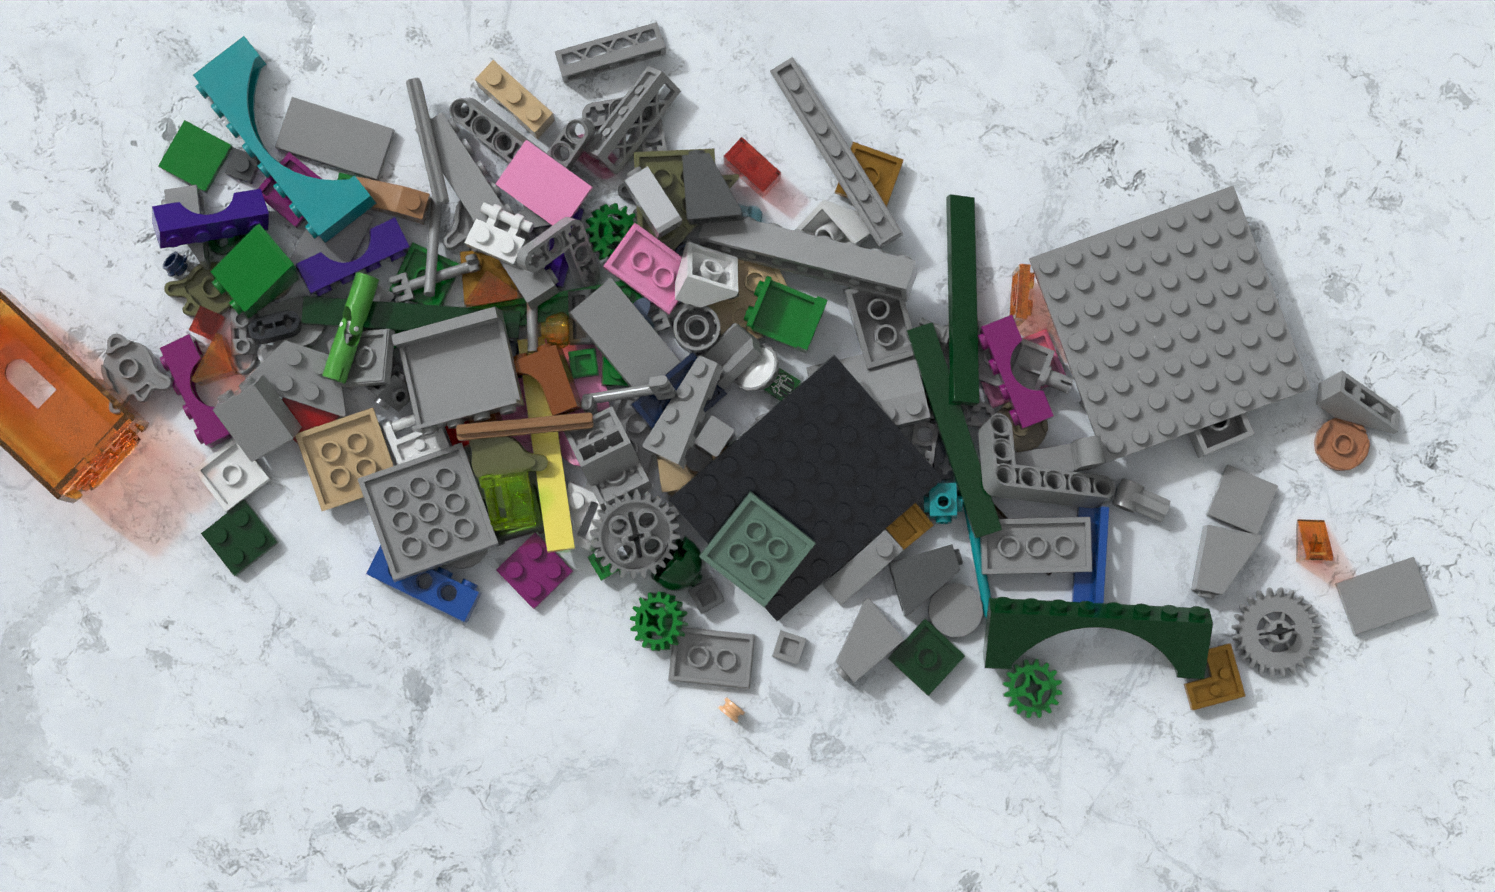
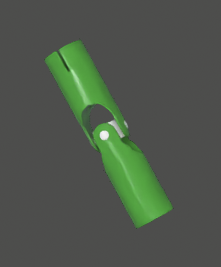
[322,272,380,384]

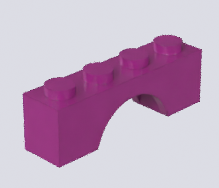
[978,315,1054,430]
[160,334,233,448]

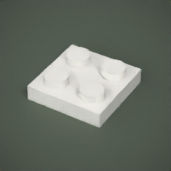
[193,438,271,512]

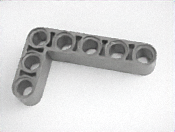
[449,97,595,170]
[978,413,1116,508]
[979,436,1105,472]

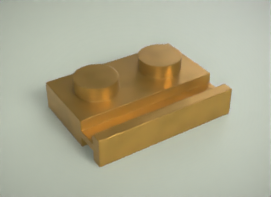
[886,503,934,550]

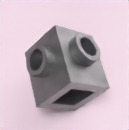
[365,370,410,412]

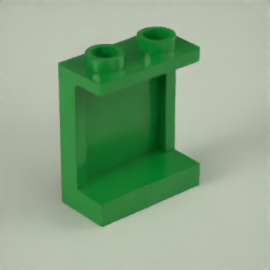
[743,276,828,353]

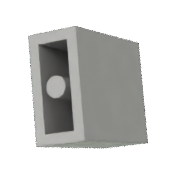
[213,375,302,462]

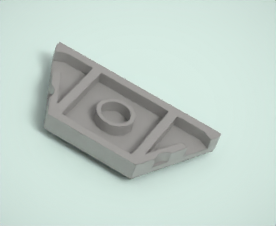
[245,340,346,417]

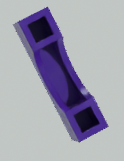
[152,188,269,249]
[296,217,410,297]

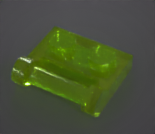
[479,471,538,531]

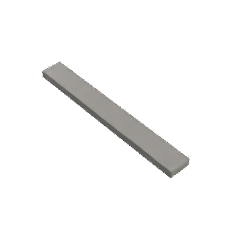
[770,57,903,249]

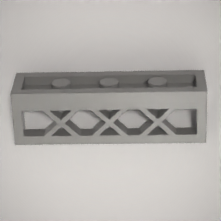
[555,22,666,83]
[583,66,681,175]

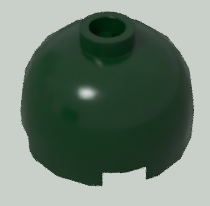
[651,536,704,591]

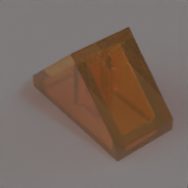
[465,270,522,307]
[191,332,238,386]
[1296,519,1334,562]

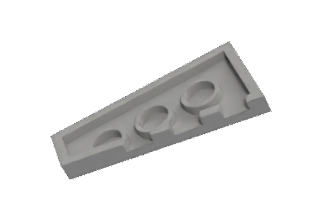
[642,355,723,469]

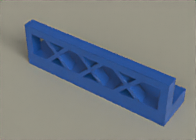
[1072,507,1109,603]

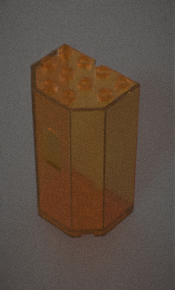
[0,287,149,503]

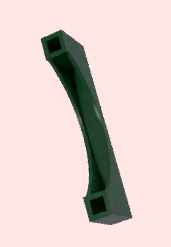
[983,597,1213,679]

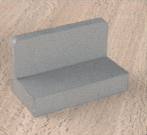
[701,323,761,390]

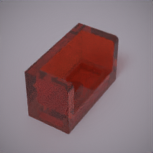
[723,137,781,198]

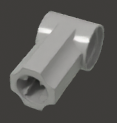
[1112,478,1171,523]

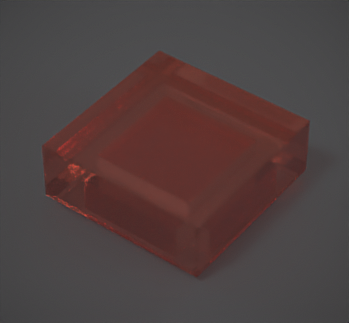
[189,306,227,342]

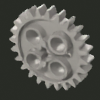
[590,489,680,579]

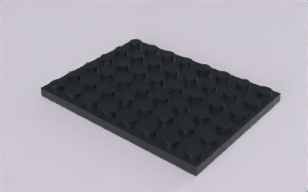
[669,355,943,621]

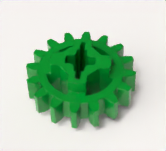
[585,203,637,260]
[630,591,688,651]
[1002,659,1062,718]

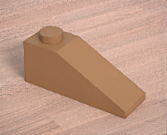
[356,177,431,225]

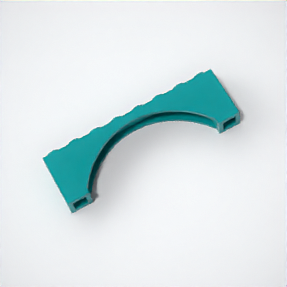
[193,36,377,243]

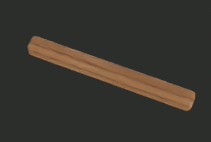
[456,412,594,441]

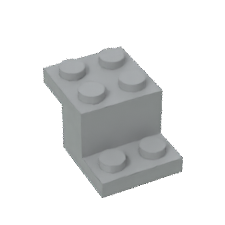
[564,406,652,511]

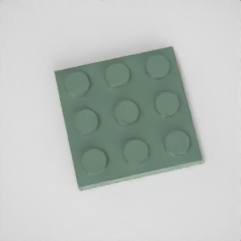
[699,491,816,607]

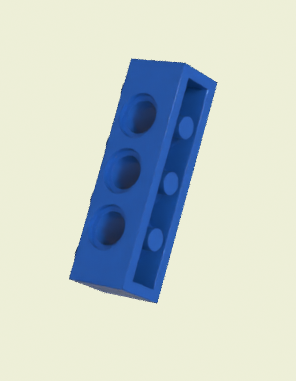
[366,545,482,622]

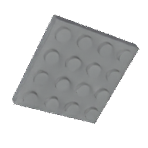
[358,443,498,582]

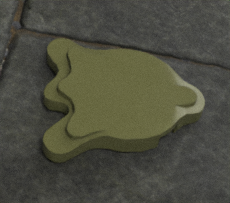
[164,262,232,334]
[469,436,548,508]

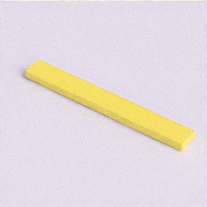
[517,336,575,553]

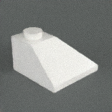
[796,200,871,245]
[675,241,738,308]

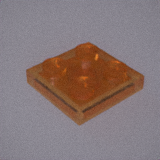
[1009,264,1035,326]

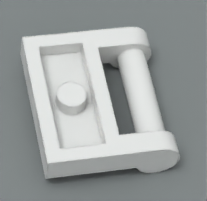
[382,413,450,464]
[567,482,606,551]

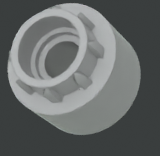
[673,305,720,354]

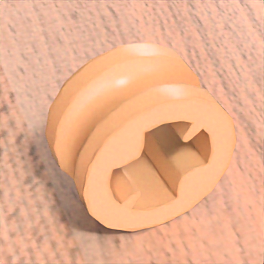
[718,697,745,723]

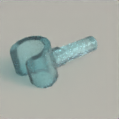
[738,203,763,222]

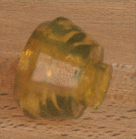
[541,311,570,349]

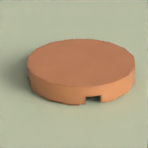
[1314,418,1370,471]

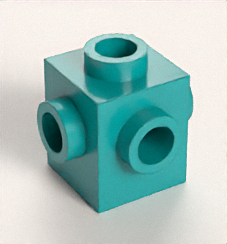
[924,483,963,524]

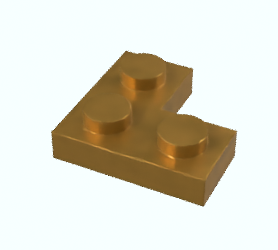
[1184,643,1246,710]

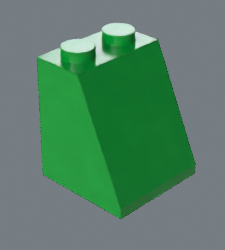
[210,224,299,319]

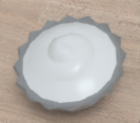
[734,343,779,392]

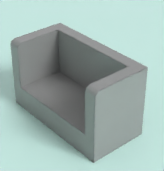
[694,415,735,459]

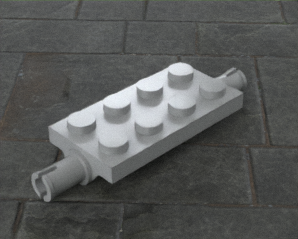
[918,317,1074,394]

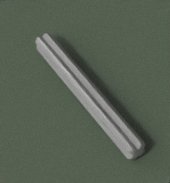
[406,78,449,205]

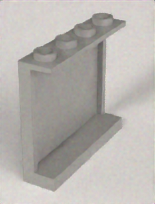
[391,307,524,436]

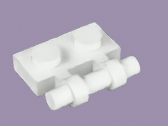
[464,202,534,267]

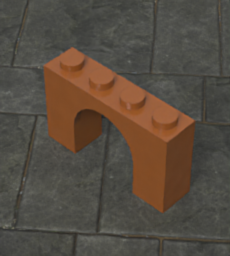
[468,343,582,424]

